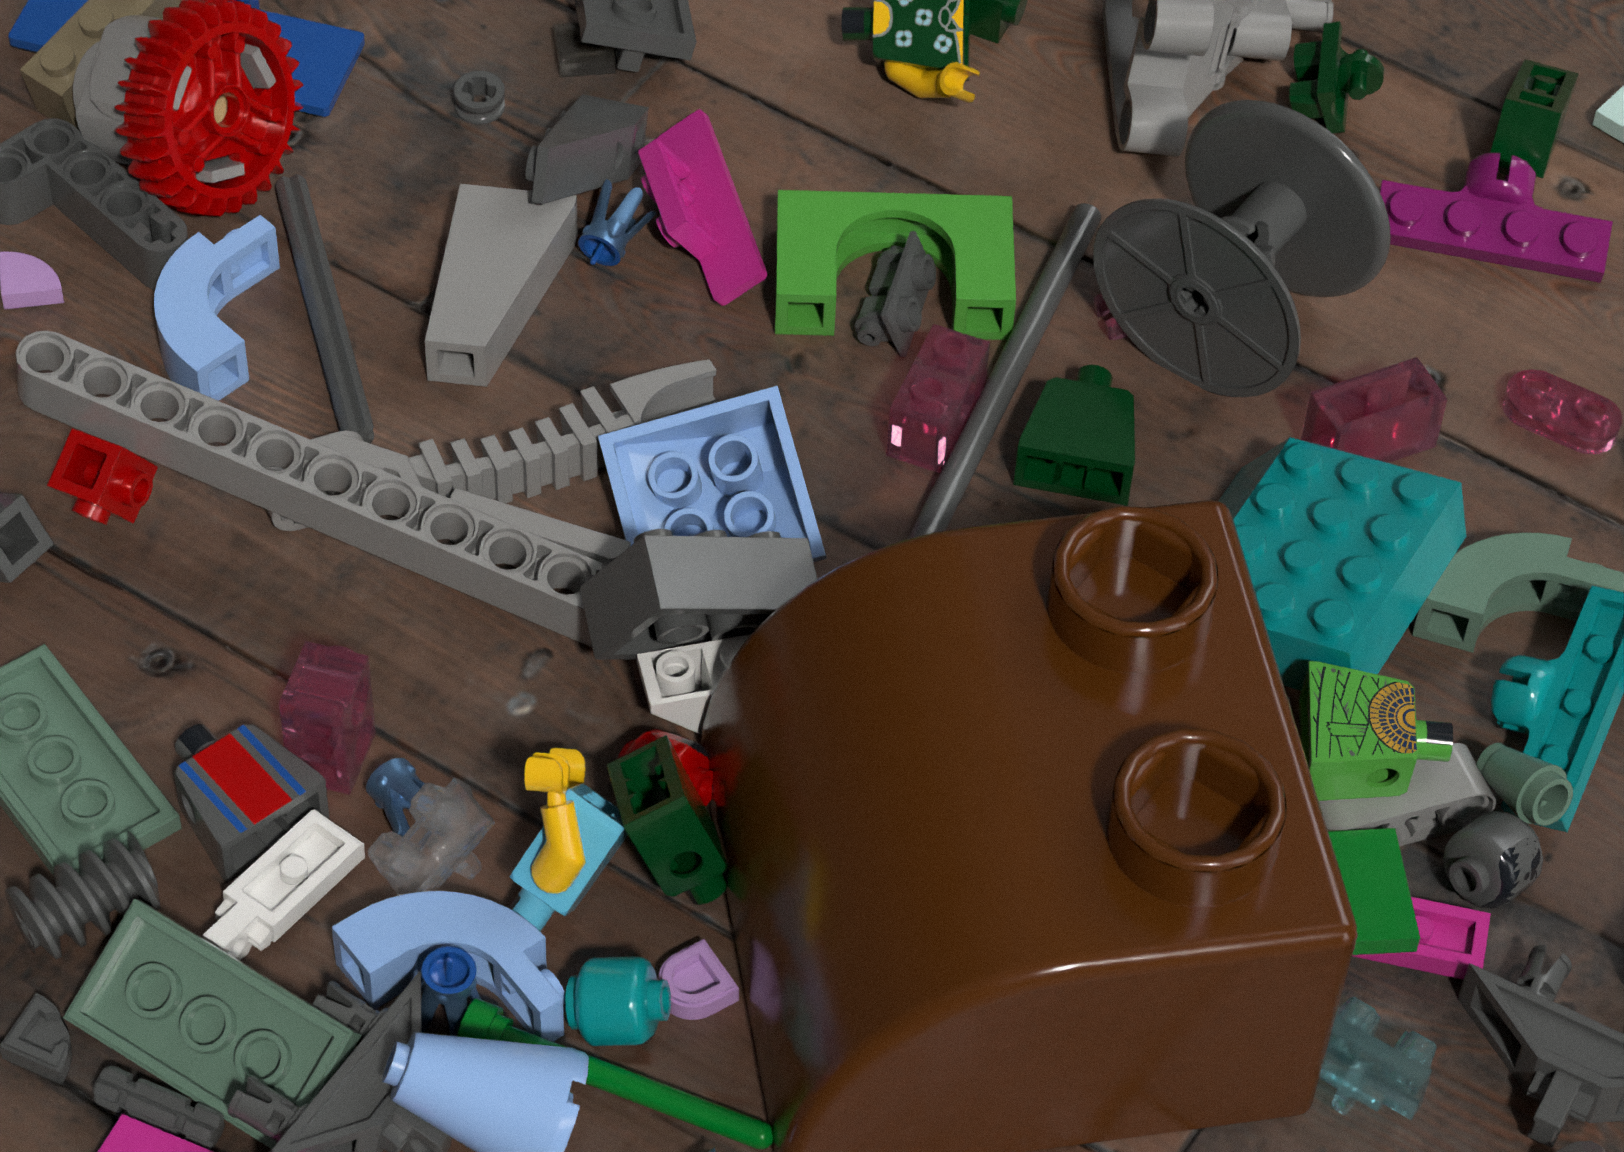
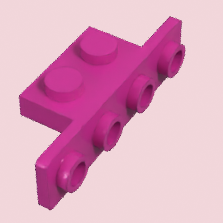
[638,109,767,306]

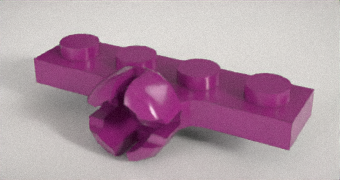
[1380,153,1613,283]

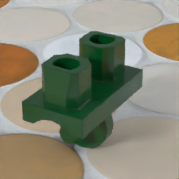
[1289,21,1384,134]

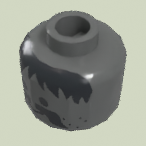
[1443,811,1544,909]

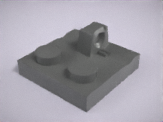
[575,0,697,72]

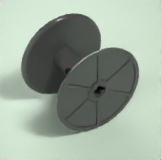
[1093,100,1390,397]

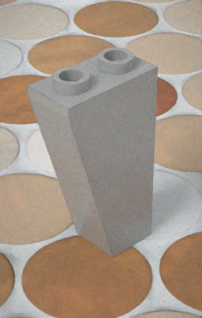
[425,184,578,387]

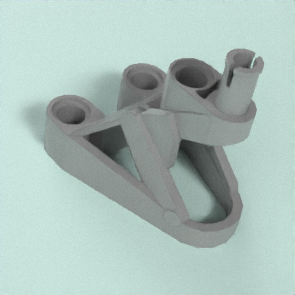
[1103,0,1333,157]

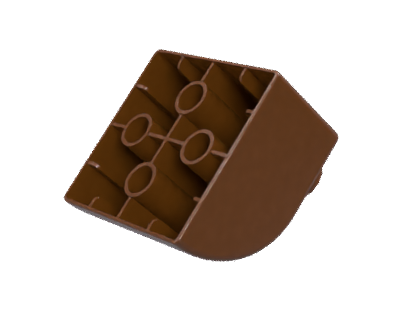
[701,500,1357,1152]

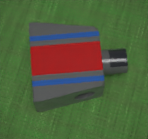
[173,724,330,883]

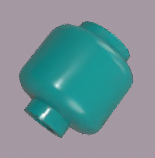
[565,957,671,1046]

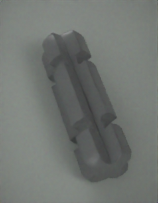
[92,1066,225,1150]

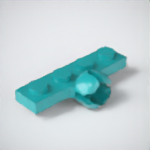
[1491,586,1624,832]

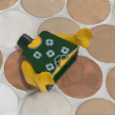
[842,0,980,103]

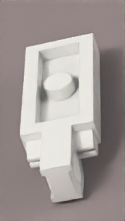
[203,809,365,961]

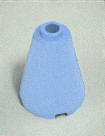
[382,1032,589,1152]

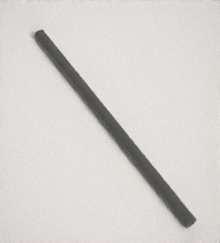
[906,203,1102,540]

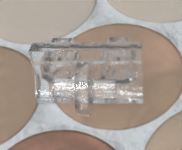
[368,777,495,896]

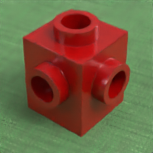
[47,428,158,525]

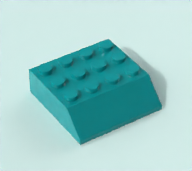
[1218,437,1467,691]

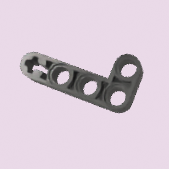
[0,118,188,291]

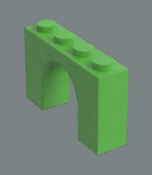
[775,190,1016,340]

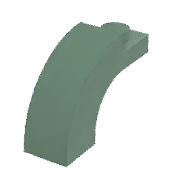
[1412,532,1624,653]

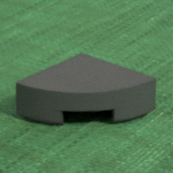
[0,993,72,1085]

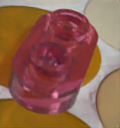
[1503,369,1622,454]

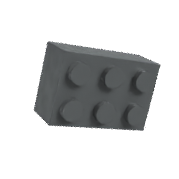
[580,529,817,659]

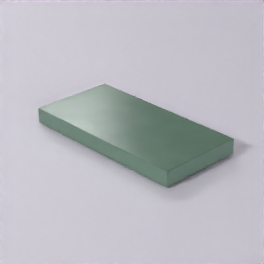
[0,644,182,876]
[63,898,362,1149]

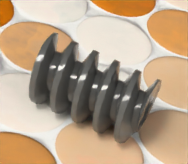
[5,831,161,960]

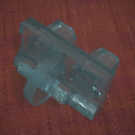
[1319,997,1437,1120]

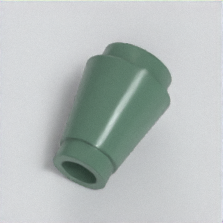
[1477,743,1573,826]

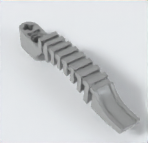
[265,359,716,531]

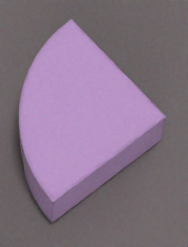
[0,252,64,310]

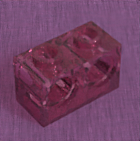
[279,641,376,795]

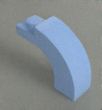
[154,215,280,401]
[332,891,566,1042]

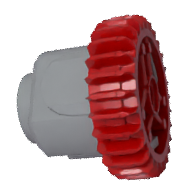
[73,0,304,216]

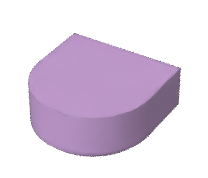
[658,939,739,1020]

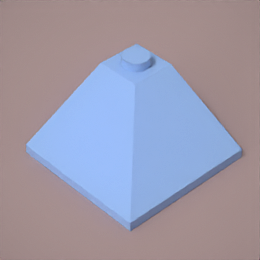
[598,386,827,562]

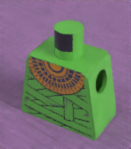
[1299,661,1453,801]

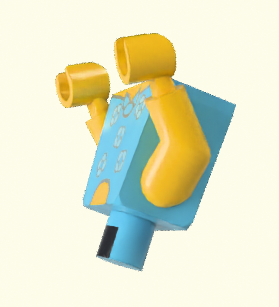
[508,748,628,932]

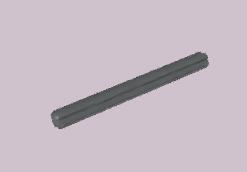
[275,174,375,443]

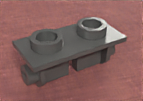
[855,231,936,357]

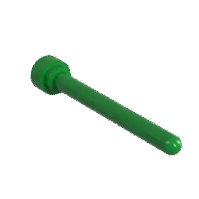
[457,998,774,1150]

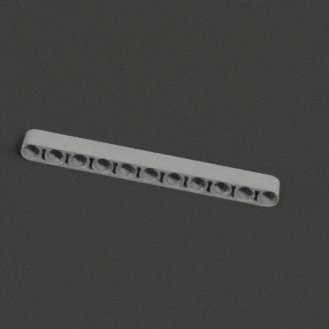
[16,331,603,648]

